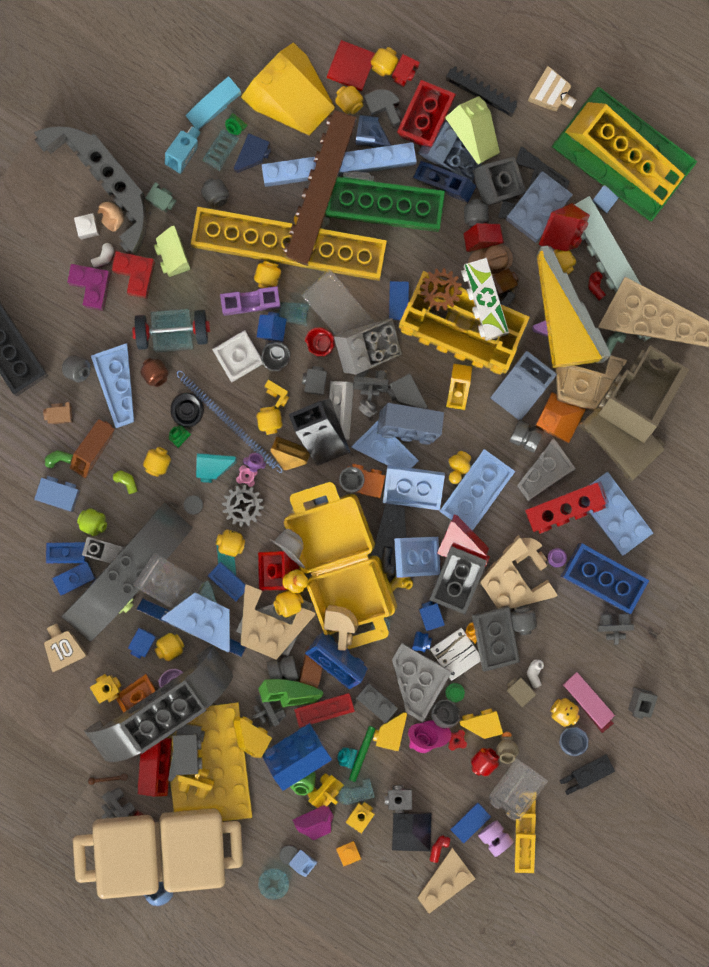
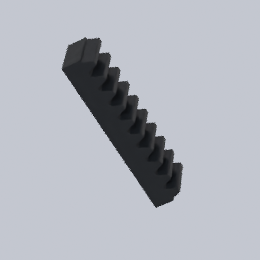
[446,66,517,117]

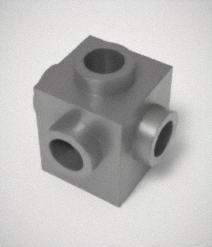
[385,785,412,813]

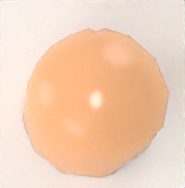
[97,201,124,231]

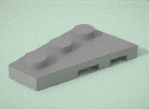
[517,438,576,502]

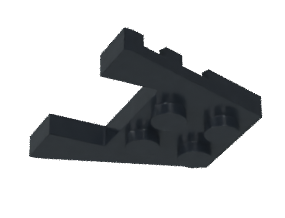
[498,147,570,219]

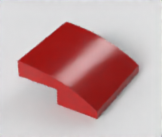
[326,40,375,91]

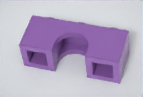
[220,287,281,316]

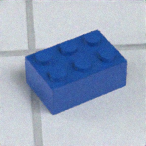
[262,723,332,791]

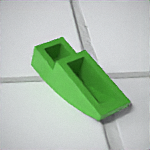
[258,679,323,707]

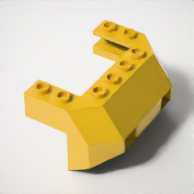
[399,271,530,375]

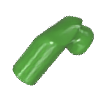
[45,450,73,468]

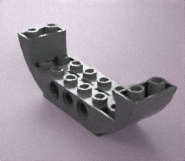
[34,126,147,255]
[84,645,234,762]

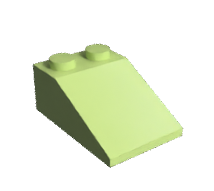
[446,96,500,164]
[154,226,191,277]

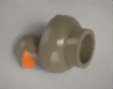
[496,730,519,764]

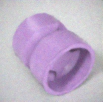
[478,820,514,857]

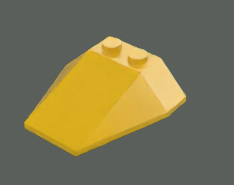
[241,43,335,136]

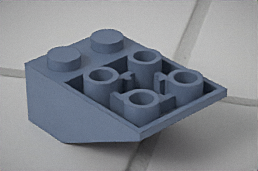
[418,121,483,182]
[490,351,557,420]

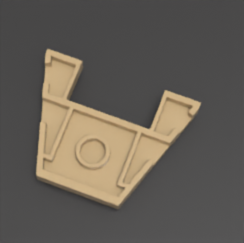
[555,356,627,411]
[479,535,558,609]
[241,584,315,660]

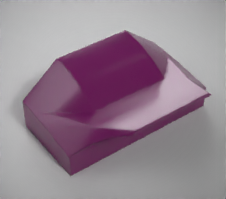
[293,805,334,840]

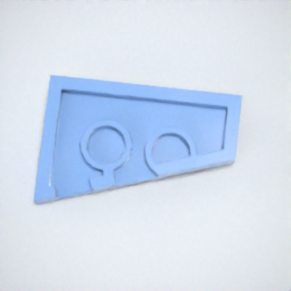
[351,421,419,468]

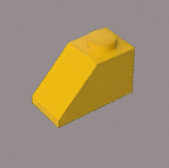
[446,363,472,410]
[373,712,407,751]

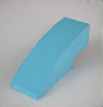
[186,76,241,130]

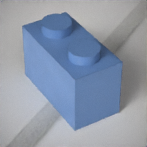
[34,476,80,512]

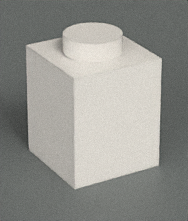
[74,213,99,240]

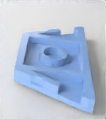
[162,593,230,652]

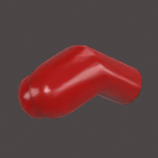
[588,271,606,301]
[429,835,451,863]

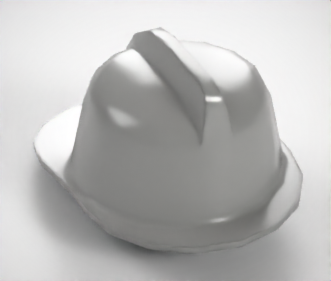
[269,529,305,569]

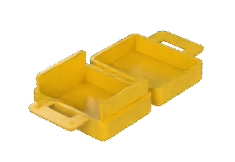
[284,482,397,649]

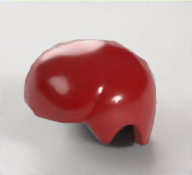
[305,327,335,357]

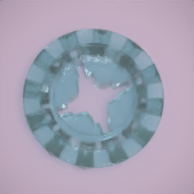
[258,868,289,900]

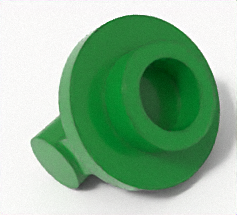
[225,113,248,135]
[169,425,191,448]

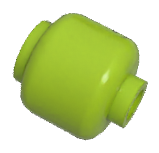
[77,508,107,536]

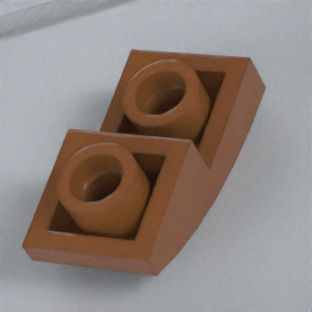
[299,646,323,689]

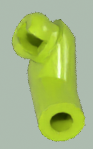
[113,471,138,494]

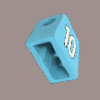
[165,127,200,174]

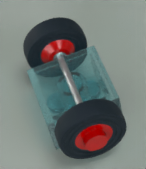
[132,309,210,352]

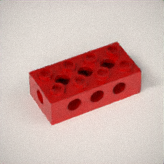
[525,481,609,534]

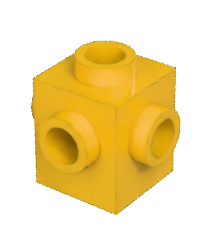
[90,674,122,704]

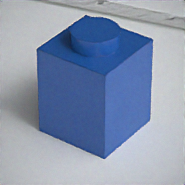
[257,312,287,342]
[419,601,445,631]
[128,627,157,659]

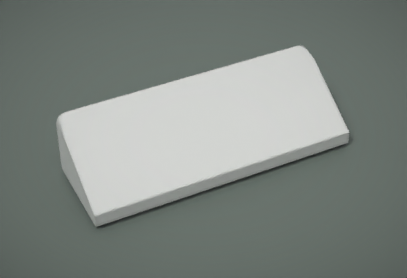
[329,381,354,440]

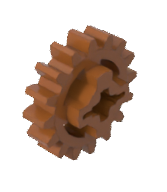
[420,268,462,311]

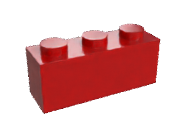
[137,738,172,797]

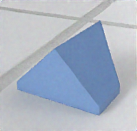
[356,115,392,147]

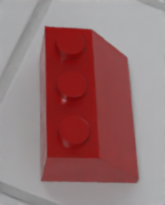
[397,80,456,147]

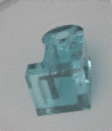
[338,777,375,805]

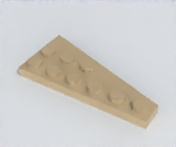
[598,277,709,347]

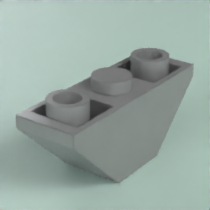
[82,537,124,563]

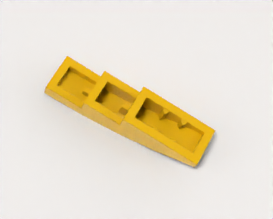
[515,791,536,873]

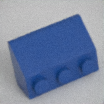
[305,632,368,689]

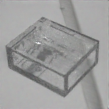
[489,758,548,821]

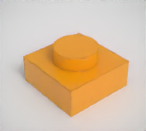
[336,841,361,867]

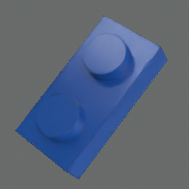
[46,542,85,563]

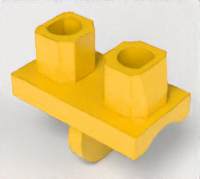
[178,769,214,799]
[307,773,344,808]

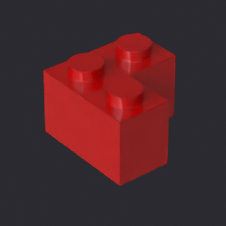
[112,251,155,299]

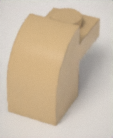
[505,538,548,570]
[324,605,358,651]

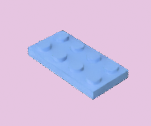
[439,449,515,531]
[582,472,653,556]

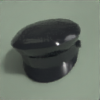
[170,393,204,428]

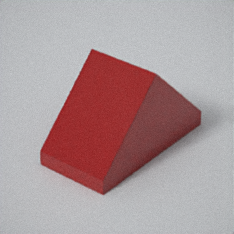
[463,223,504,252]

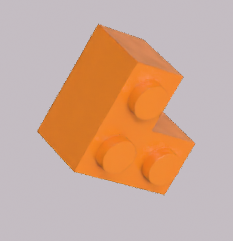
[344,464,385,499]

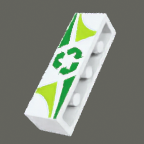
[461,258,509,341]

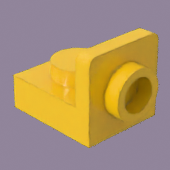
[264,380,290,409]

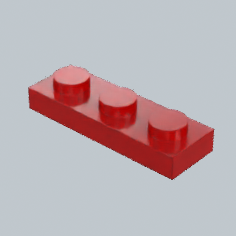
[294,693,355,728]

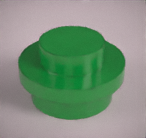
[445,683,465,702]

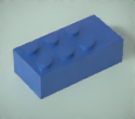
[560,543,649,614]

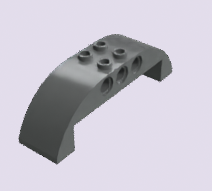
[61,502,193,642]

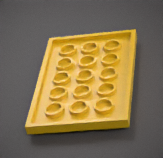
[166,702,253,821]

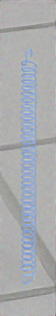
[177,371,282,473]

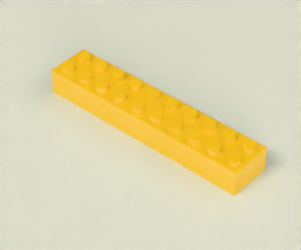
[191,207,387,281]

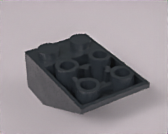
[289,399,351,466]

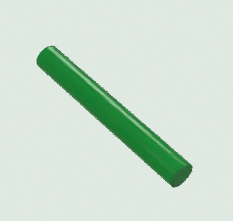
[348,726,376,782]

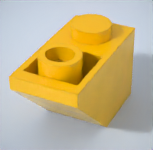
[459,708,503,739]
[233,716,272,758]

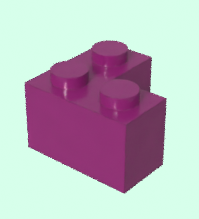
[67,264,111,311]

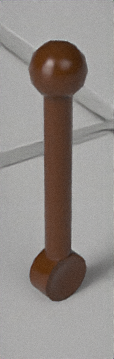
[88,773,128,785]

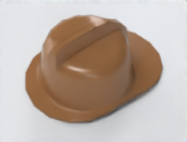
[468,244,513,276]

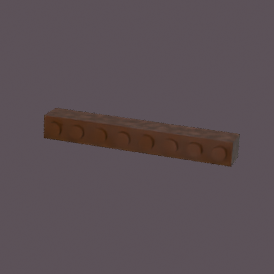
[283,110,356,266]

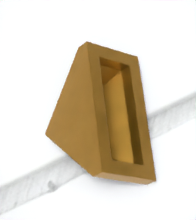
[271,436,310,471]

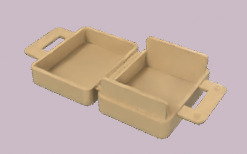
[73,808,243,899]

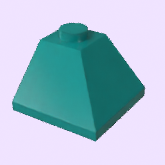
[196,453,237,483]

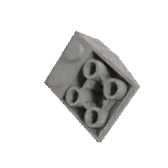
[334,318,402,374]

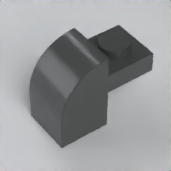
[364,89,402,128]

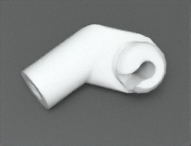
[91,243,114,268]
[527,660,544,689]

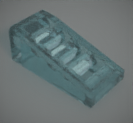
[202,129,239,171]

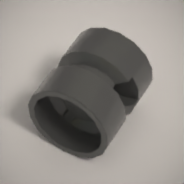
[509,419,544,453]
[339,467,365,493]
[266,655,299,681]

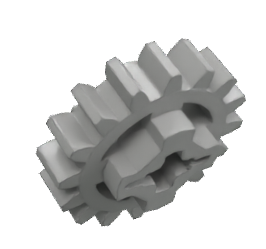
[222,485,264,527]

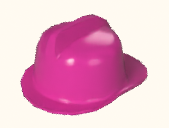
[408,720,451,753]

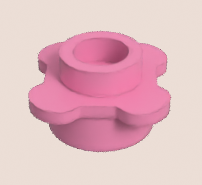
[236,465,258,487]

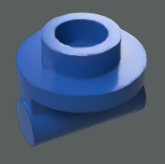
[412,631,432,652]

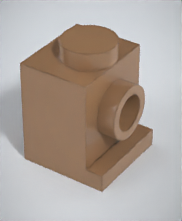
[43,402,73,424]

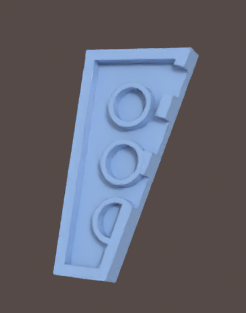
[91,343,134,428]

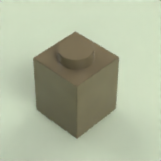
[506,677,537,708]

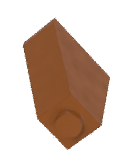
[70,419,115,479]

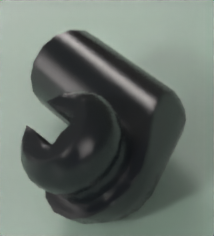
[381,546,396,575]

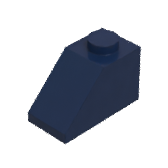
[234,133,272,173]

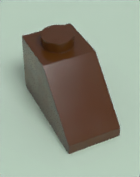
[492,268,519,298]

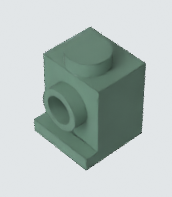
[145,182,177,213]

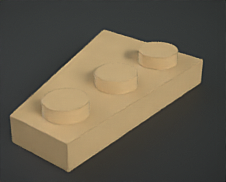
[417,847,475,913]

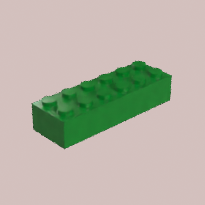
[325,177,445,232]

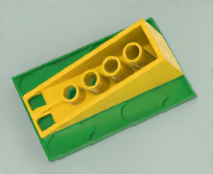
[551,87,698,222]

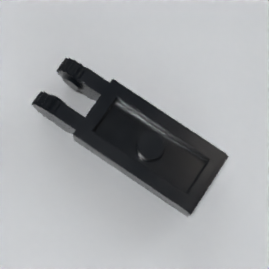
[559,754,615,795]

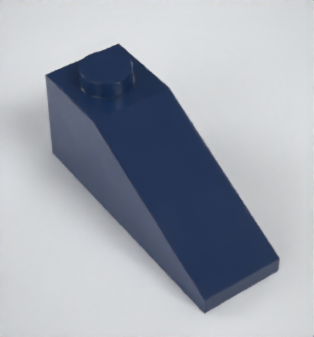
[413,161,476,203]

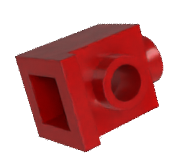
[392,54,420,87]

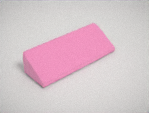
[562,672,615,729]

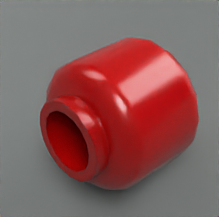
[471,748,499,776]

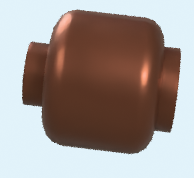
[140,358,169,387]

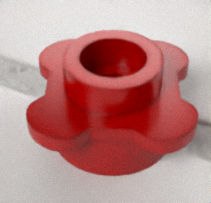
[448,730,467,751]

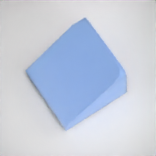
[592,185,618,213]
[289,850,317,877]

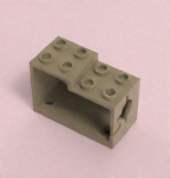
[598,346,689,443]

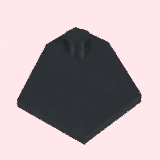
[392,812,432,852]

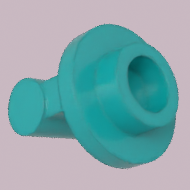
[337,747,358,769]

